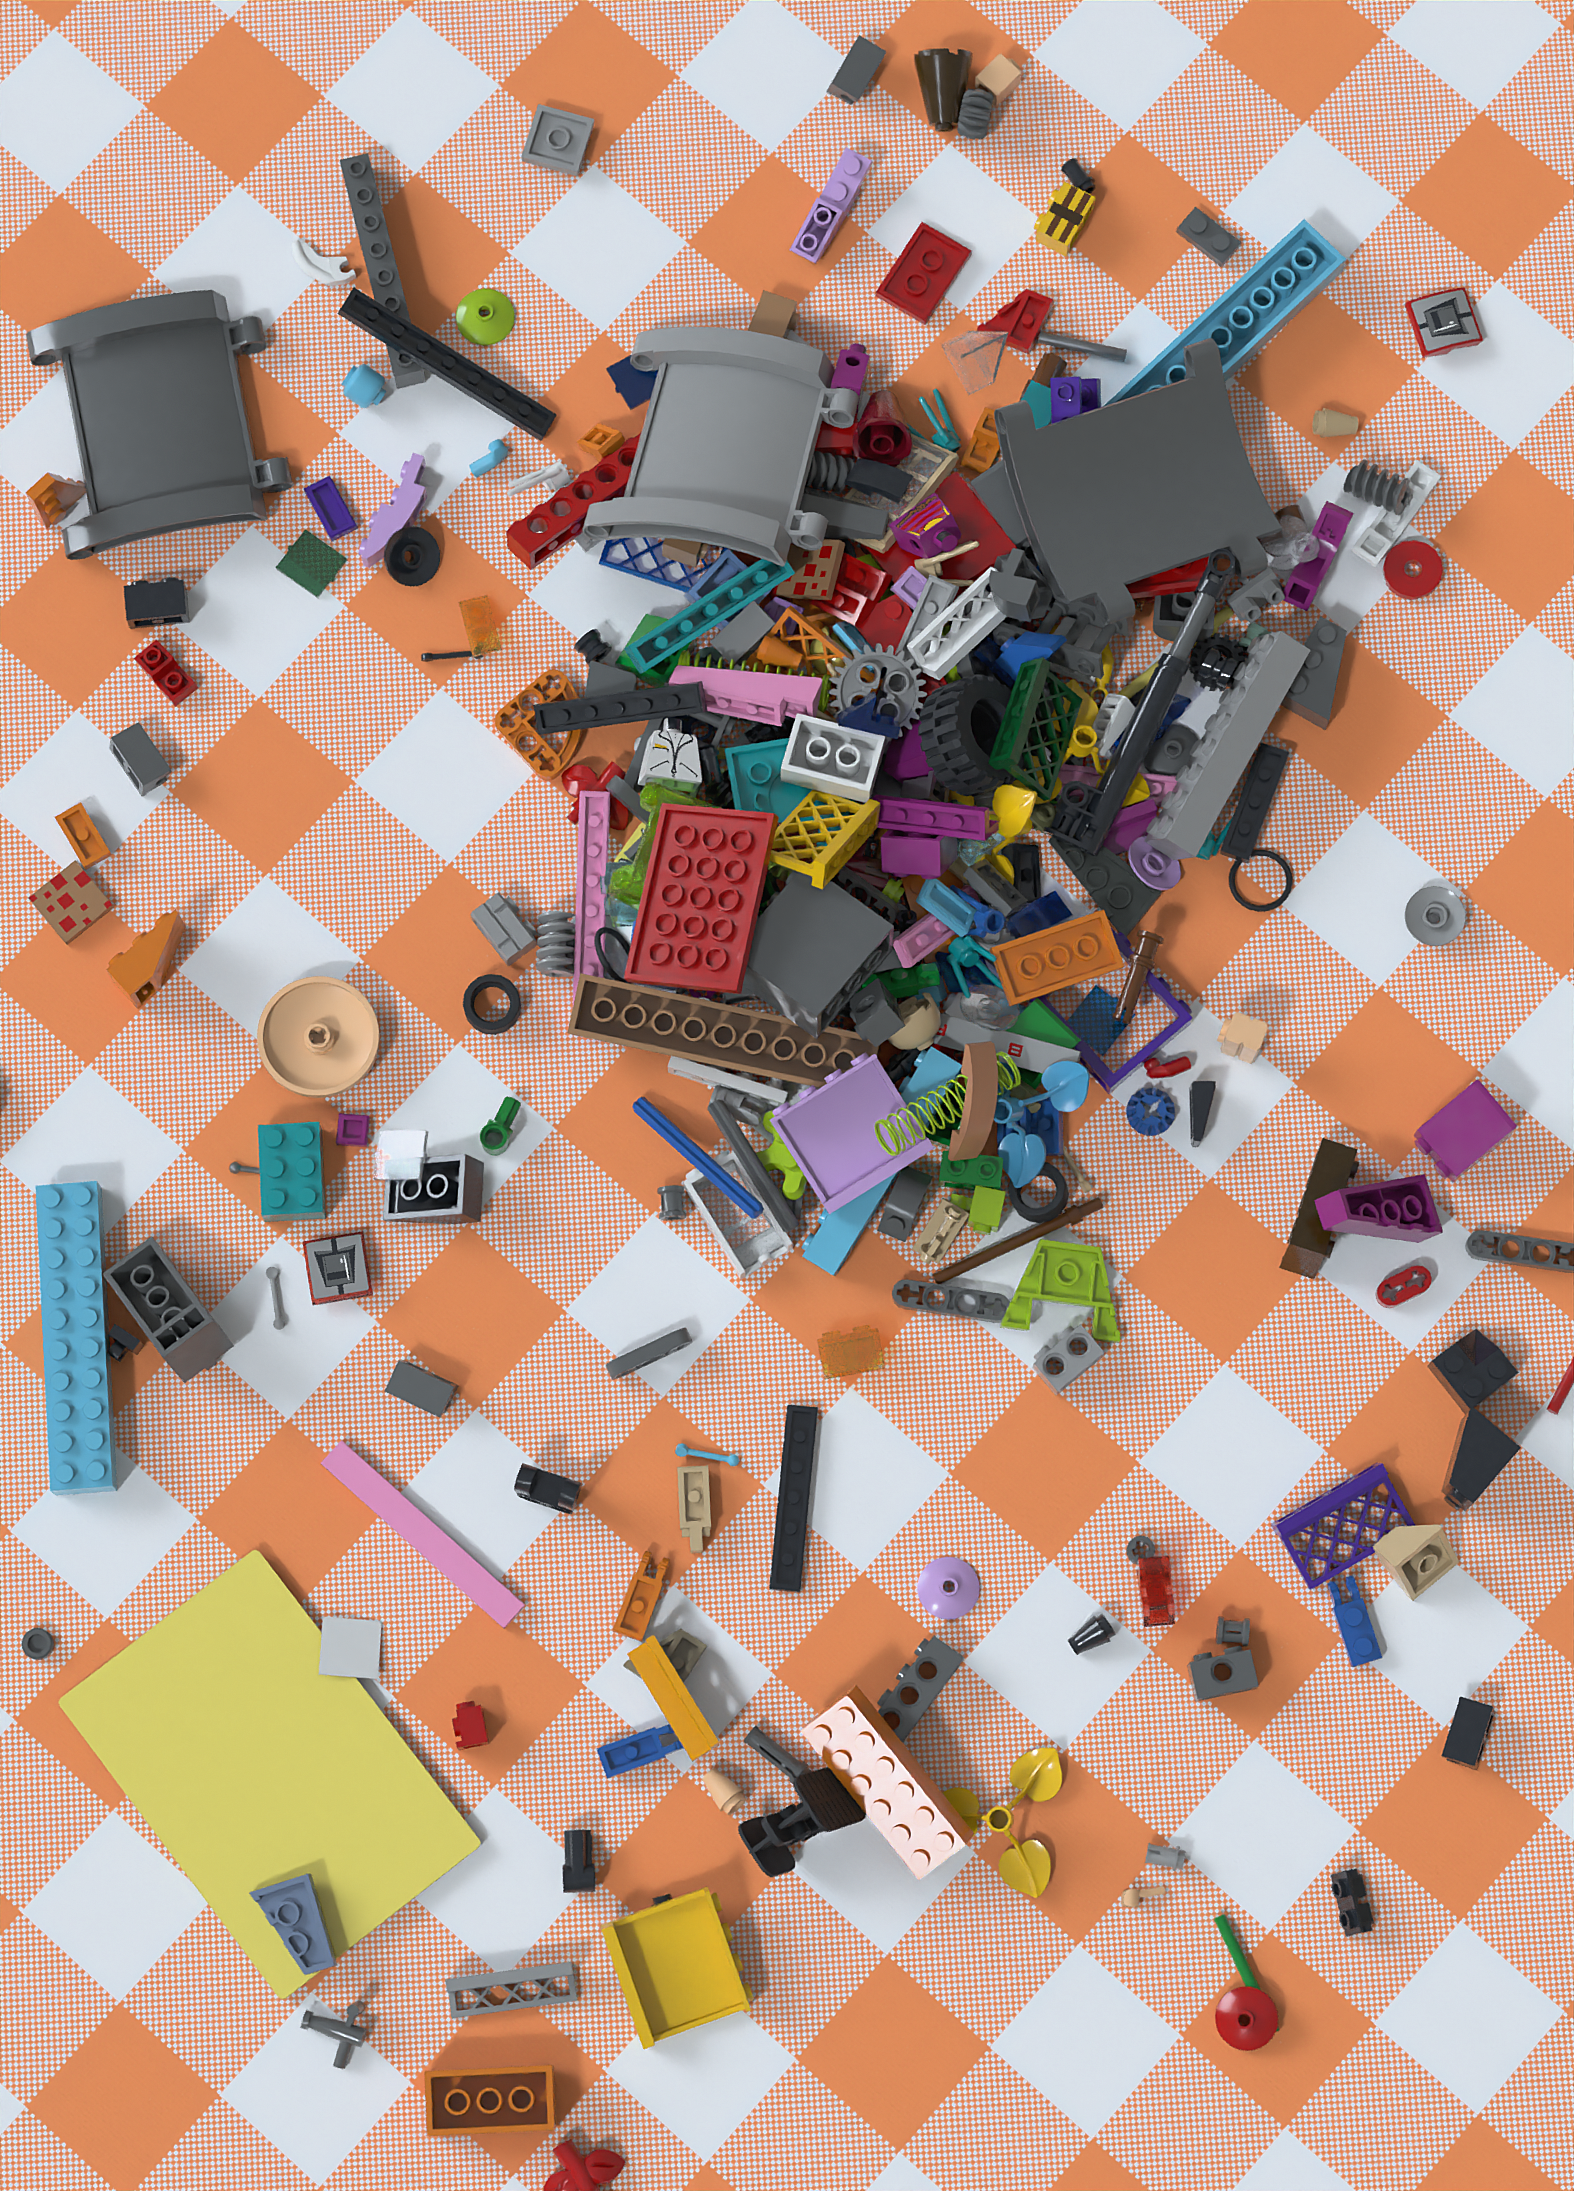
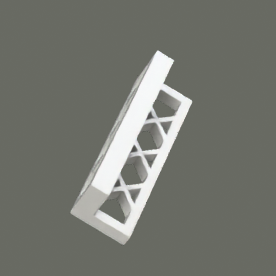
[907,567,1007,680]

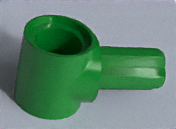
[480,1096,521,1156]

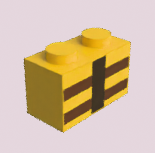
[1033,181,1096,257]

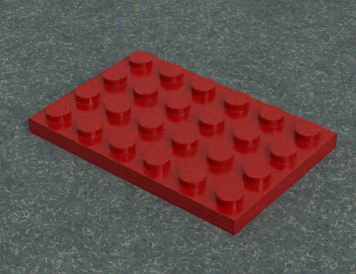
[624,803,779,994]

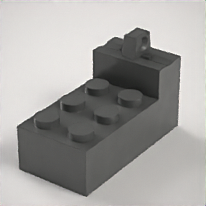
[102,1237,234,1383]

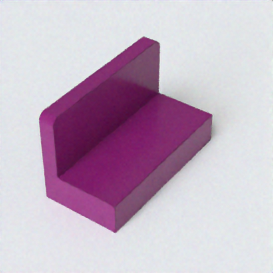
[1103,799,1157,855]

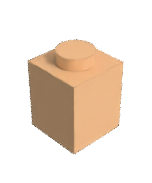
[975,53,1021,107]

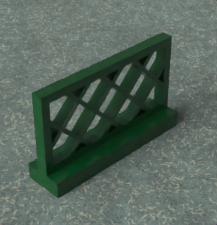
[988,657,1083,801]

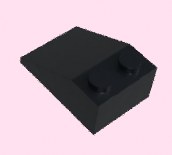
[383,1154,484,1224]

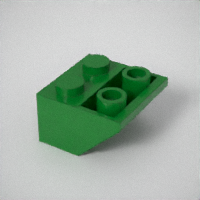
[615,614,697,687]
[1004,998,1081,1089]

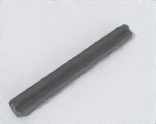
[707,1099,799,1233]

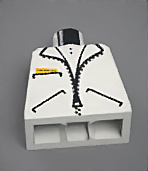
[638,718,702,792]

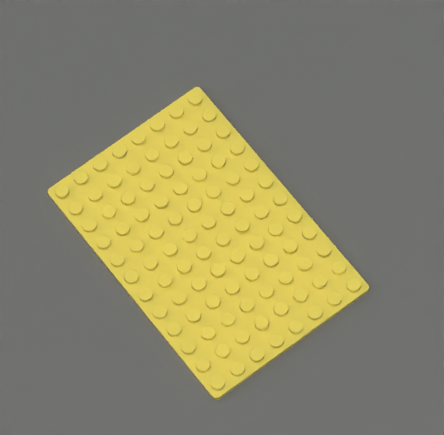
[59,1550,481,1999]

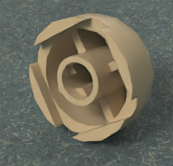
[887,992,941,1051]

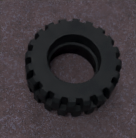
[918,674,1031,797]

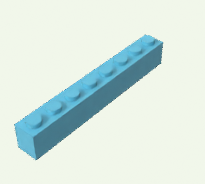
[801,1046,962,1276]

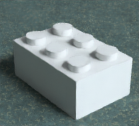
[781,713,885,803]

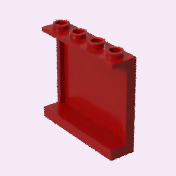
[860,471,1017,611]

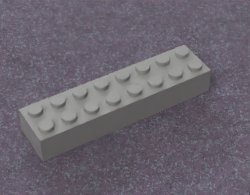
[1145,631,1310,860]

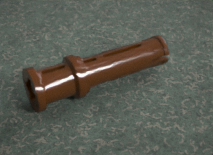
[1112,930,1164,1024]

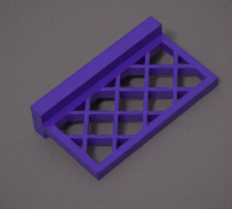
[1270,1463,1416,1590]

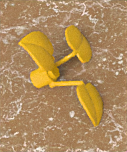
[1011,679,1150,807]
[947,784,1037,885]
[942,1748,1062,1898]

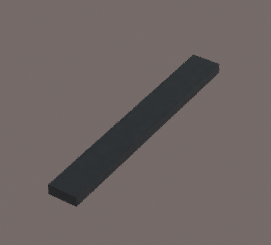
[338,287,557,441]

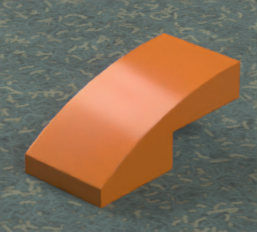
[960,407,1000,474]

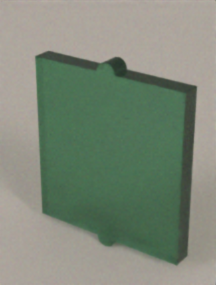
[276,529,347,598]

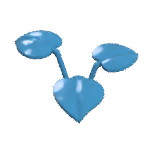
[994,1061,1090,1188]

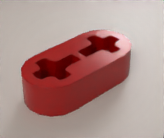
[1375,1265,1432,1308]

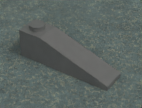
[799,487,889,539]

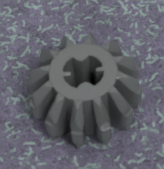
[957,88,994,140]

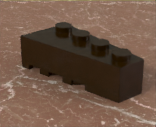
[1279,1138,1360,1279]

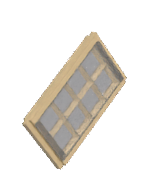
[845,434,959,553]

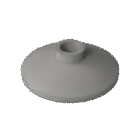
[1404,886,1466,946]

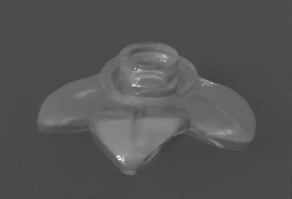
[1260,515,1320,571]

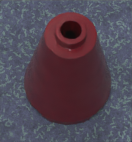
[852,390,912,467]

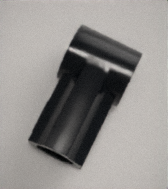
[563,1829,595,1893]

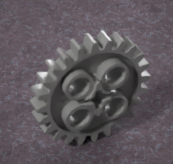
[827,643,927,741]

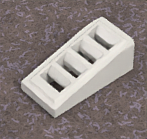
[1092,693,1136,756]

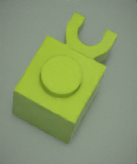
[950,1186,1006,1235]

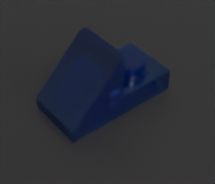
[836,692,900,739]

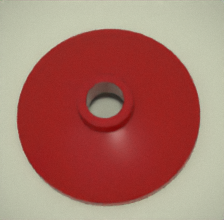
[1215,1986,1279,2051]

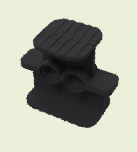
[738,1767,866,1877]

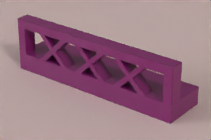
[871,795,999,841]

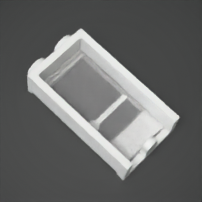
[683,1151,793,1280]

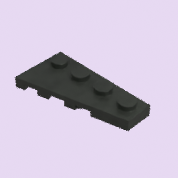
[1049,822,1162,937]

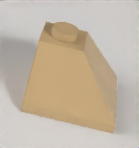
[1372,1524,1460,1601]

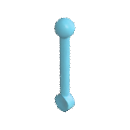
[675,1444,739,1466]

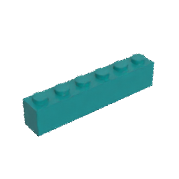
[624,559,795,674]

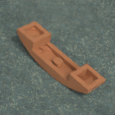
[948,1041,998,1161]

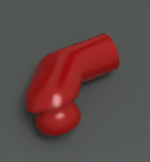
[1144,1056,1191,1079]

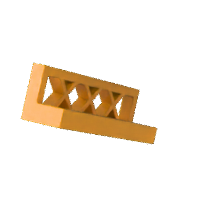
[627,1635,719,1762]

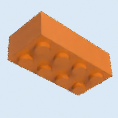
[424,2065,556,2136]

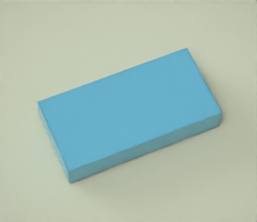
[916,879,977,937]

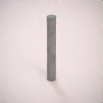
[1038,331,1127,361]

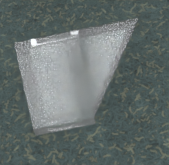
[941,331,1008,395]

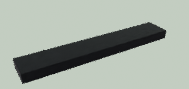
[533,681,707,735]
[769,1404,818,1593]

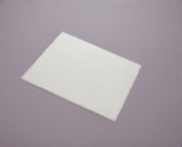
[319,1617,382,1679]

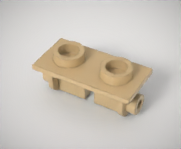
[912,1198,970,1264]

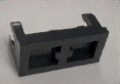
[1441,1696,1495,1771]

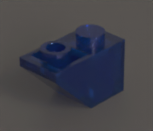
[1006,891,1073,939]

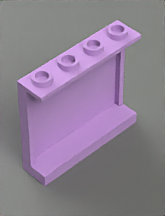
[770,1052,934,1214]

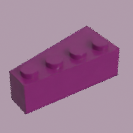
[1314,1174,1443,1243]

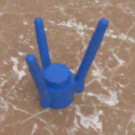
[950,885,1006,938]

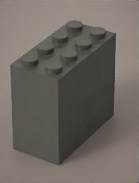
[743,870,894,1039]

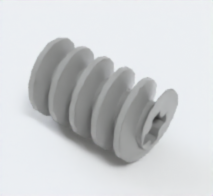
[535,911,575,977]

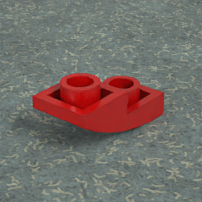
[134,639,198,707]

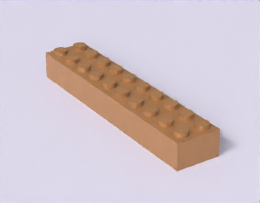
[567,973,881,1088]

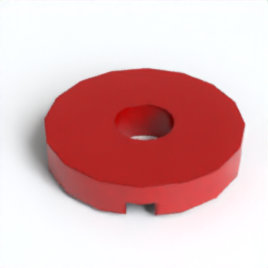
[1382,540,1443,600]

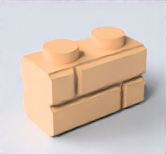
[1217,1012,1268,1064]

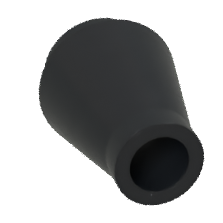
[1067,1614,1116,1655]

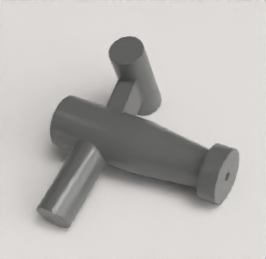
[301,2001,367,2069]

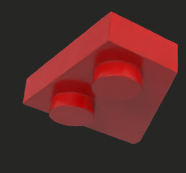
[977,288,1054,354]

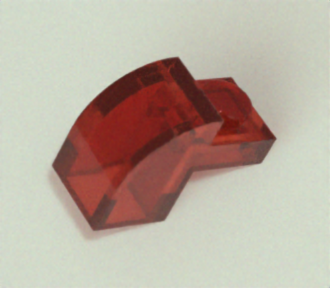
[1136,1555,1175,1627]

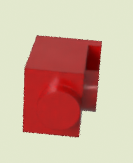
[452,1701,489,1750]

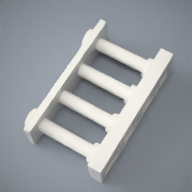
[668,997,788,1107]

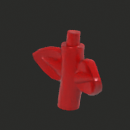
[561,761,629,830]
[543,2139,625,2191]

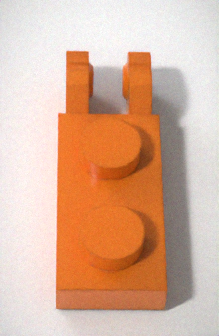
[612,1550,670,1642]

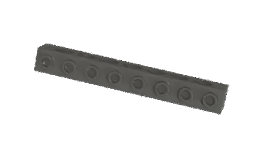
[339,153,426,389]

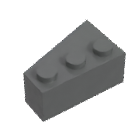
[1280,616,1347,730]

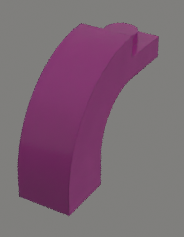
[1283,501,1354,611]

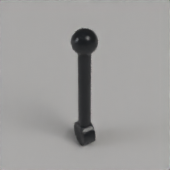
[421,647,484,662]

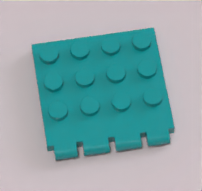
[725,738,858,862]

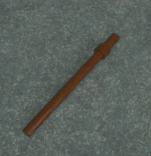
[932,1197,1104,1284]

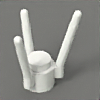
[507,461,571,504]

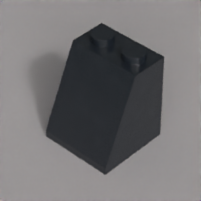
[1441,1407,1521,1511]

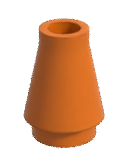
[756,636,803,671]

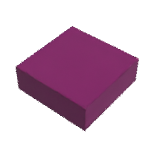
[336,1113,370,1147]

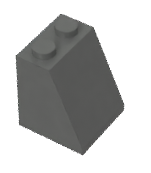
[970,459,1034,555]

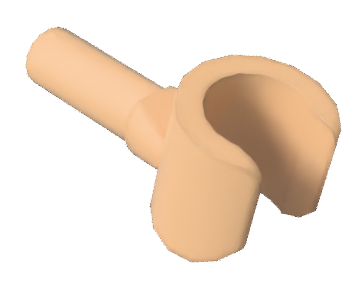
[1121,1886,1165,1907]

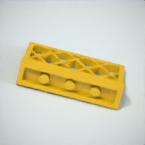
[769,789,880,889]

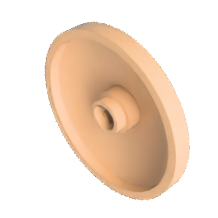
[257,976,380,1098]

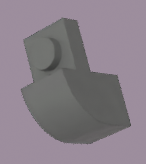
[989,548,1040,622]
[877,1166,933,1242]

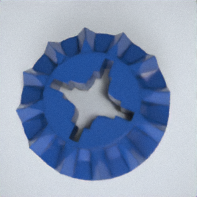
[1126,1087,1175,1136]

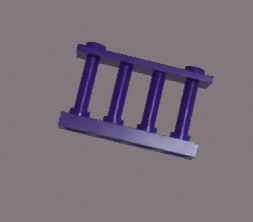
[1050,377,1101,424]

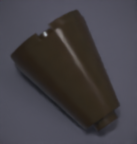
[914,48,973,132]

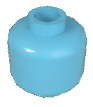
[341,364,387,408]

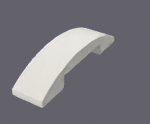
[1351,460,1441,567]

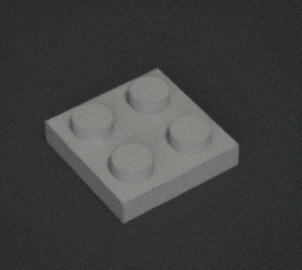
[521,104,595,177]

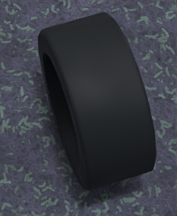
[463,974,521,1035]
[1008,1162,1069,1223]

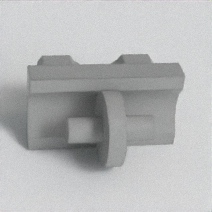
[1226,567,1285,623]

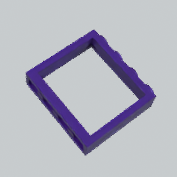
[1028,928,1193,1094]

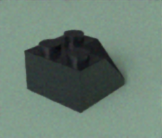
[1427,1329,1519,1415]

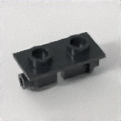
[1330,1868,1375,1937]

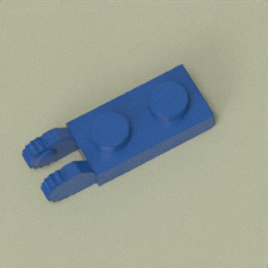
[1327,1575,1383,1668]
[597,1725,684,1779]

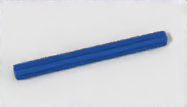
[632,1097,764,1219]

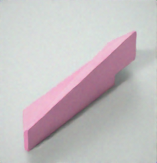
[669,665,823,726]

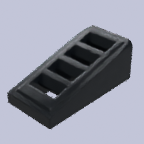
[1189,1081,1216,1147]

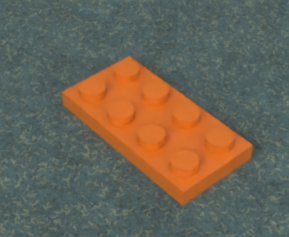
[989,910,1125,1007]

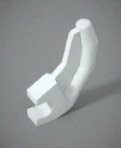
[291,240,357,286]

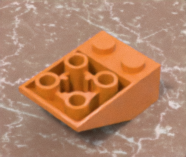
[106,909,186,1009]

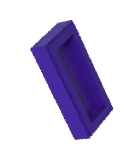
[304,475,358,542]

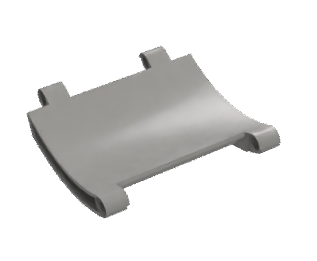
[582,327,859,567]

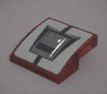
[303,1231,373,1306]

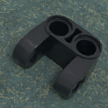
[514,1463,583,1514]

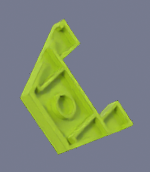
[1000,1239,1121,1343]

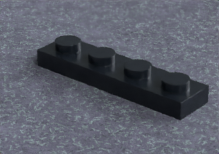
[1220,742,1289,864]

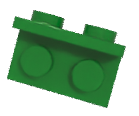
[938,1151,1003,1191]

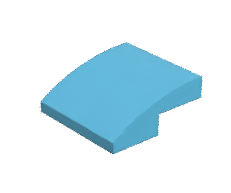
[832,621,887,678]

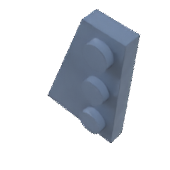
[250,1874,337,1975]

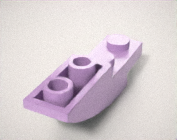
[790,147,873,264]
[359,453,427,568]

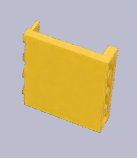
[600,1886,754,2050]

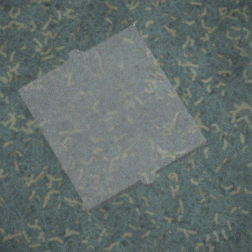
[373,1130,429,1180]

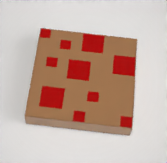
[776,539,845,600]
[28,860,114,945]

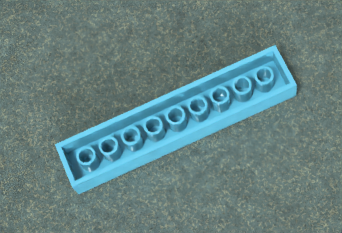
[1103,219,1346,407]
[35,1181,117,1496]

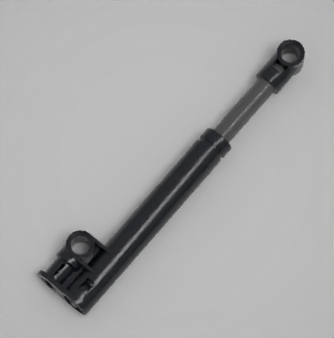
[1043,548,1237,857]

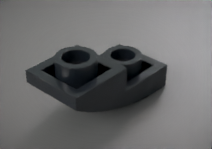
[844,458,914,504]

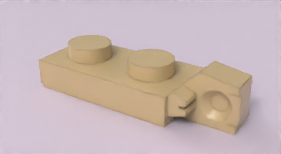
[677,1466,711,1554]

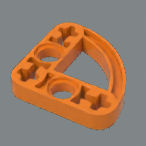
[494,669,582,781]

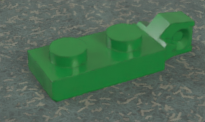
[856,963,940,999]

